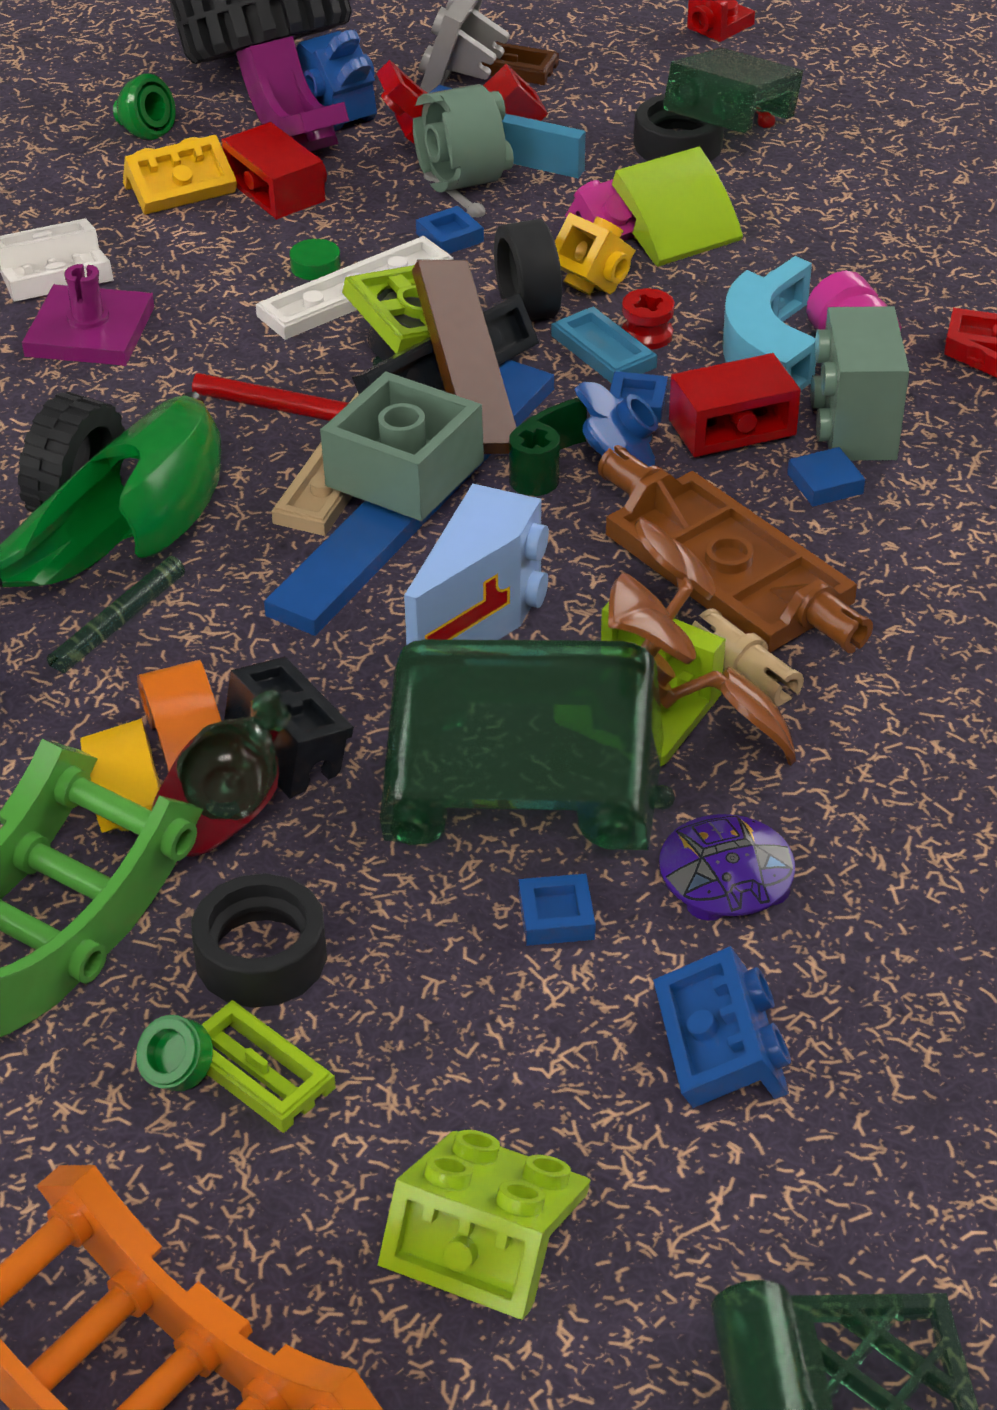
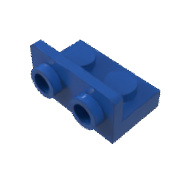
[653,946,791,1108]

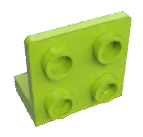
[378,1130,591,1320]

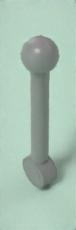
[424,171,486,217]

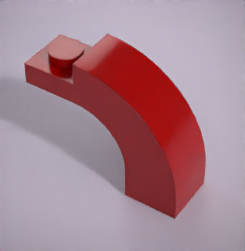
[376,60,548,143]

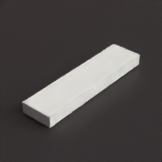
[256,236,454,340]

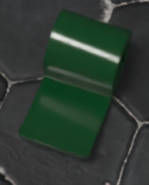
[509,398,587,496]

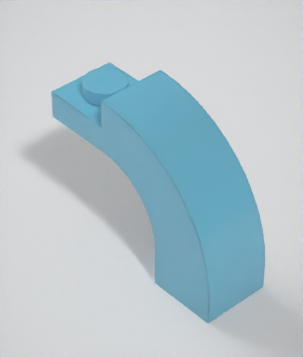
[722,256,816,390]

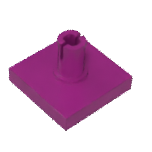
[22,264,154,366]

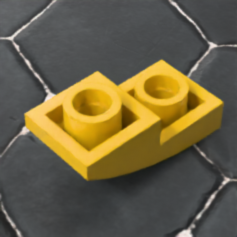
[80,718,161,833]

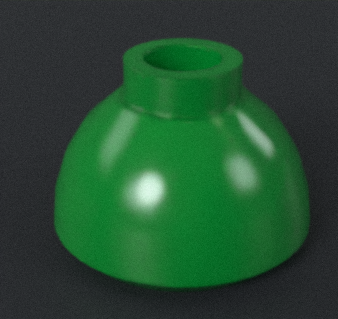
[113,73,176,140]

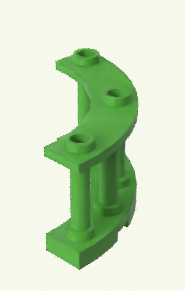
[0,739,203,1037]

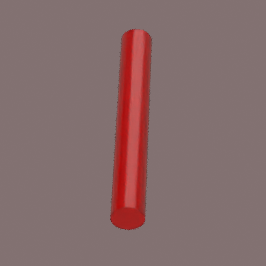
[192,373,349,421]

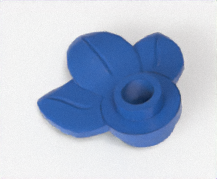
[574,382,658,467]

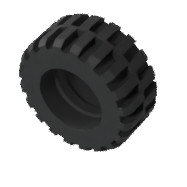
[169,0,352,64]

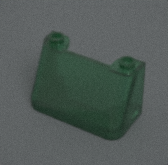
[380,639,664,850]

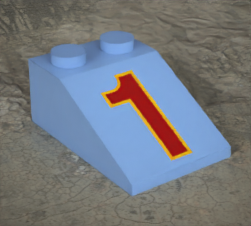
[404,483,549,689]

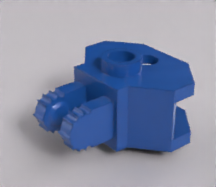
[296,29,377,131]

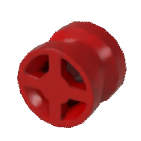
[622,288,675,350]

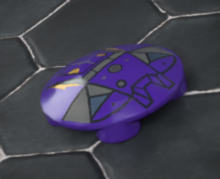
[659,814,795,921]

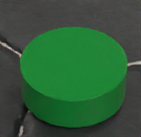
[289,239,341,280]
[136,1015,213,1091]

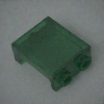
[663,47,804,133]

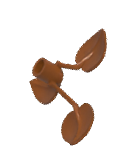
[598,517,796,766]

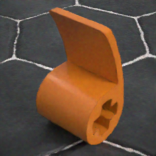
[137,660,223,773]

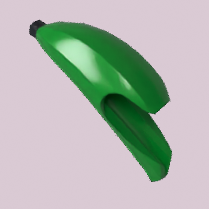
[0,391,221,587]

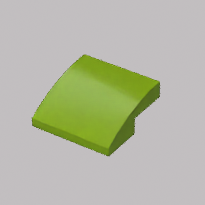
[612,146,743,267]

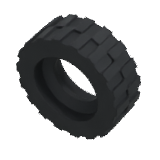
[18,391,125,512]

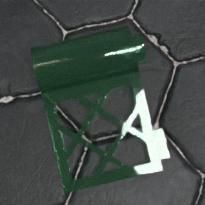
[711,1280,979,1410]

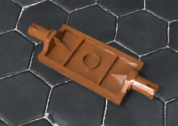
[598,445,873,653]

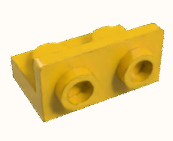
[123,134,237,215]

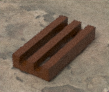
[482,42,559,85]

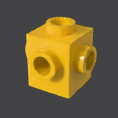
[555,212,636,295]

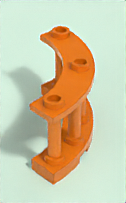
[0,1165,383,1410]

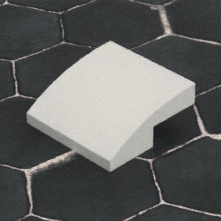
[0,218,114,302]

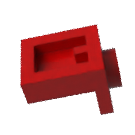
[687,0,755,42]

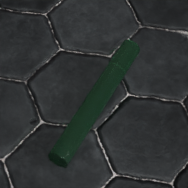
[47,556,185,674]

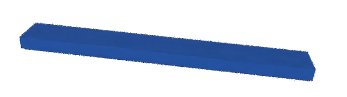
[264,360,554,636]

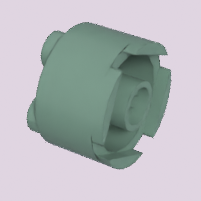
[413,84,514,192]

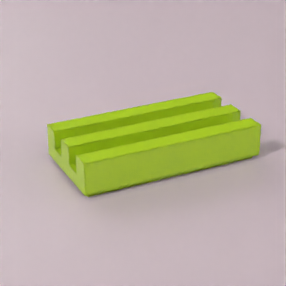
[202,1000,336,1133]

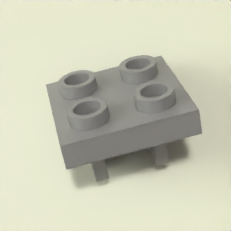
[418,0,510,93]

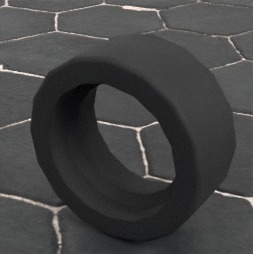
[634,93,725,161]
[494,219,562,321]
[191,873,327,1008]

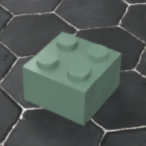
[810,306,909,461]
[320,371,484,521]

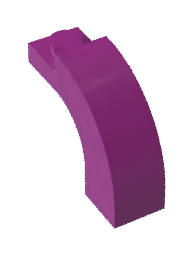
[236,36,349,151]

